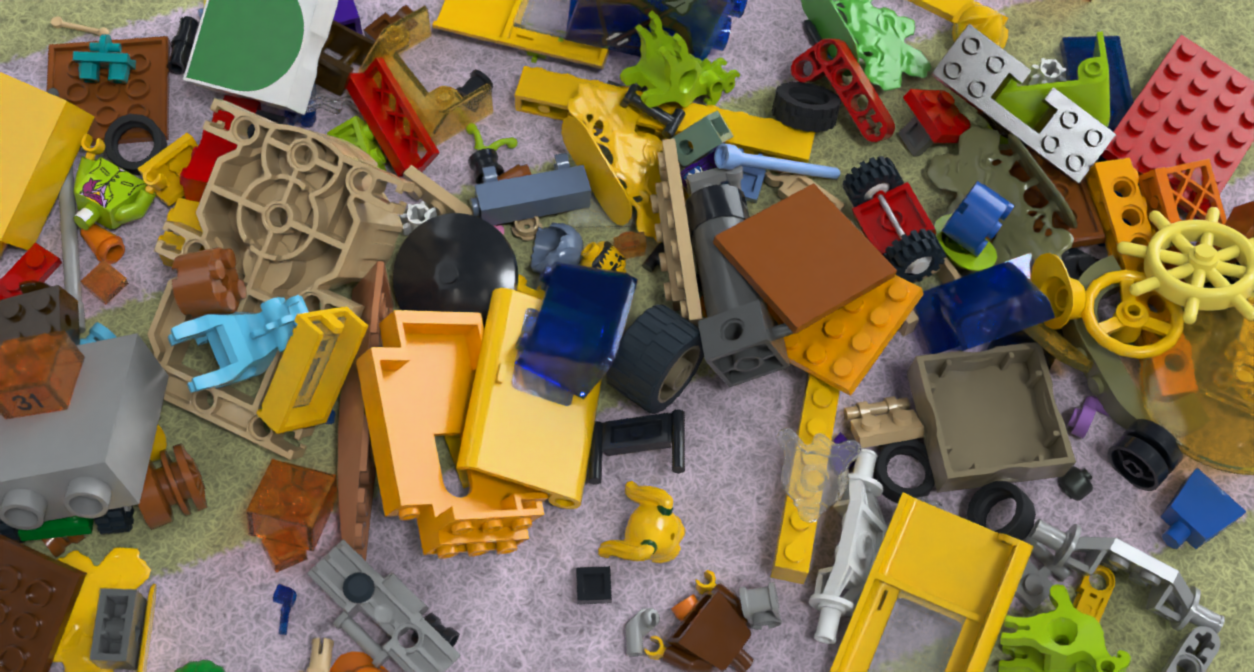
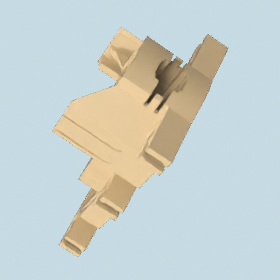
[147,98,415,460]

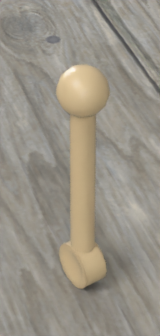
[51,16,110,37]

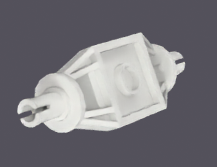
[809,449,888,644]

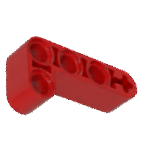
[791,39,895,142]

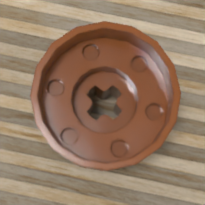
[138,443,208,530]

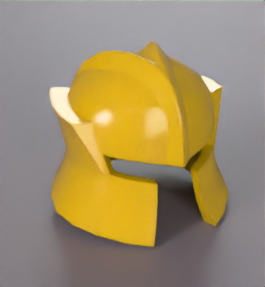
[952,1,1009,49]

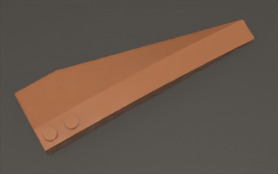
[338,261,394,561]

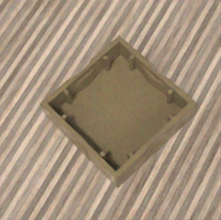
[906,342,1076,493]

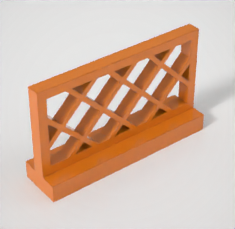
[1139,159,1227,283]

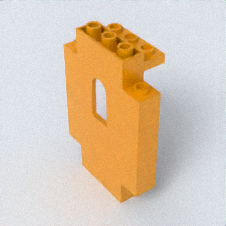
[356,310,549,559]

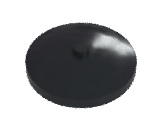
[393,213,518,330]

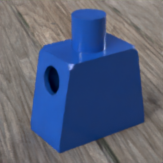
[1161,468,1247,549]

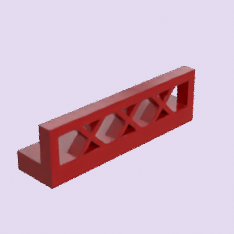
[346,57,440,177]

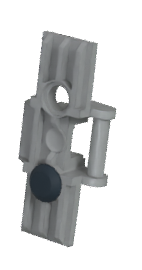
[307,539,461,672]

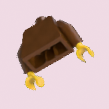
[644,570,754,672]

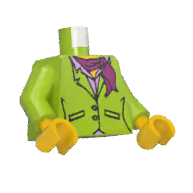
[73,134,167,230]

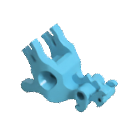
[168,295,309,393]

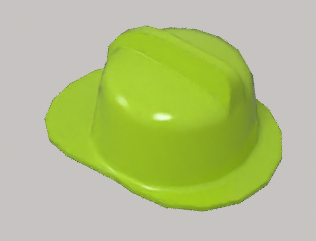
[934,214,997,271]

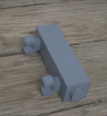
[470,153,591,225]

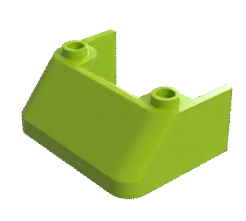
[987,31,1110,144]

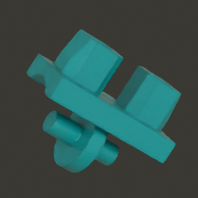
[73,34,136,84]

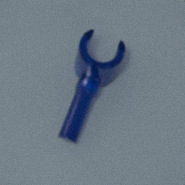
[273,584,297,635]

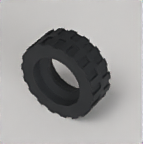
[772,82,841,132]

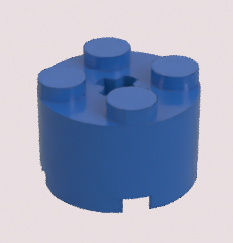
[941,181,1015,257]

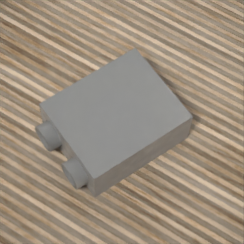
[0,333,169,530]

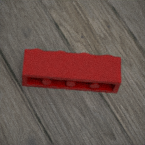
[180,95,261,202]

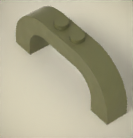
[1062,255,1210,439]

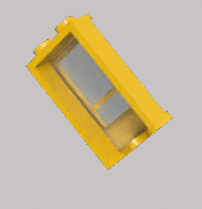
[256,306,368,434]

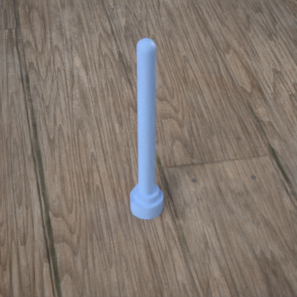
[714,143,841,179]

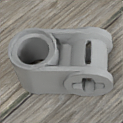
[739,582,782,630]

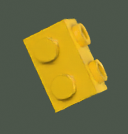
[138,133,198,206]

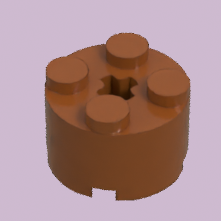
[172,247,247,320]

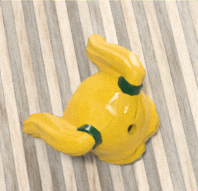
[598,481,686,563]

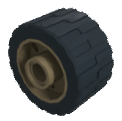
[606,304,704,414]

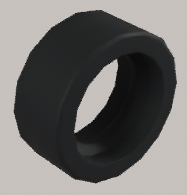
[104,114,167,175]
[873,439,935,503]
[966,481,1036,540]

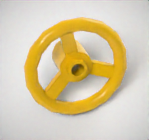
[1081,269,1184,359]

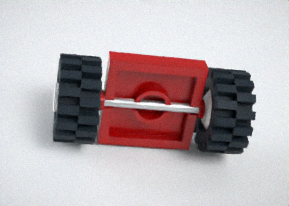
[843,156,946,283]

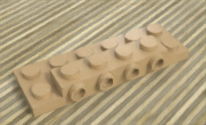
[650,138,703,328]

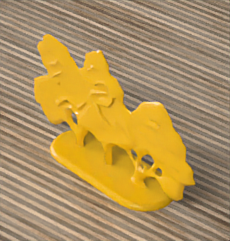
[561,82,688,243]
[53,547,157,672]

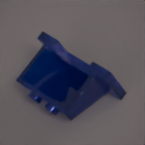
[914,253,1056,354]

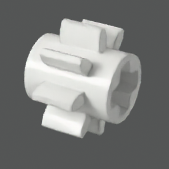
[1029,58,1066,85]
[400,201,437,235]

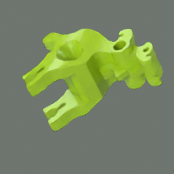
[620,11,740,108]
[998,584,1131,672]

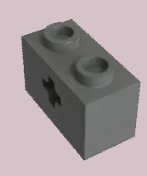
[89,588,147,670]

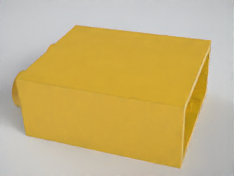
[0,72,95,258]

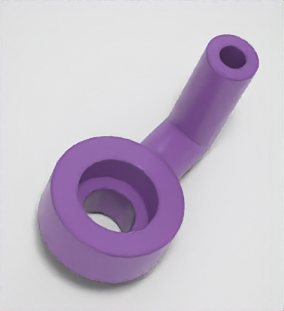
[1068,396,1110,439]

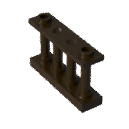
[314,20,376,97]

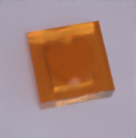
[613,231,647,259]
[80,260,129,305]
[261,527,308,573]

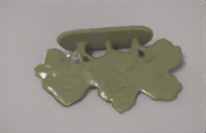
[926,125,1078,273]

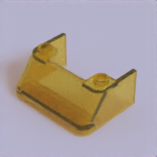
[359,6,493,152]

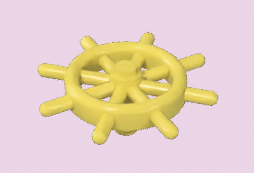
[1117,207,1254,325]

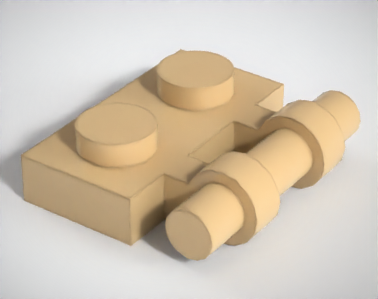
[844,396,924,449]

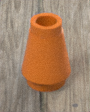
[80,223,125,264]

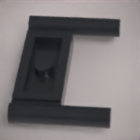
[588,409,685,485]

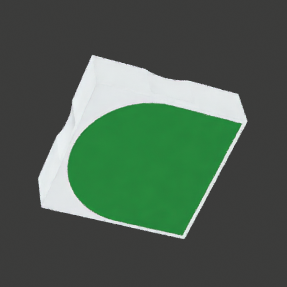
[183,0,338,115]

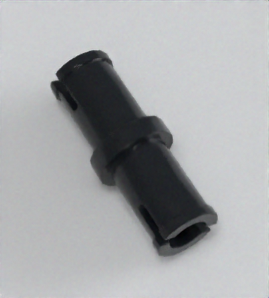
[167,16,199,74]

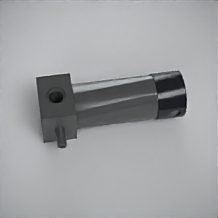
[685,184,794,387]

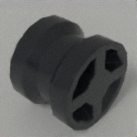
[468,148,504,184]

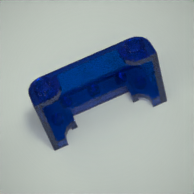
[515,262,638,399]

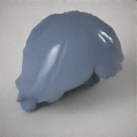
[530,223,583,275]

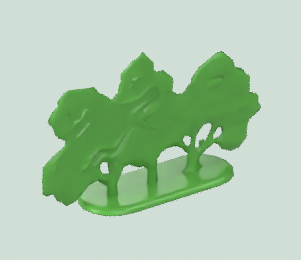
[801,0,931,91]

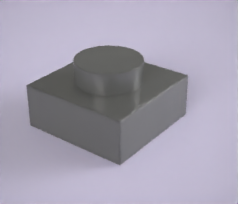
[898,116,934,156]

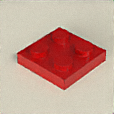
[903,89,971,143]

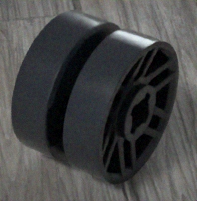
[1107,419,1183,491]

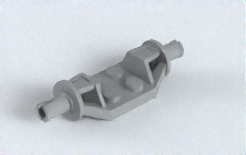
[1029,519,1225,634]

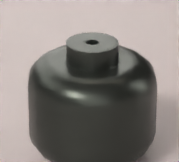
[1058,466,1093,501]

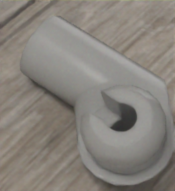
[625,608,660,657]

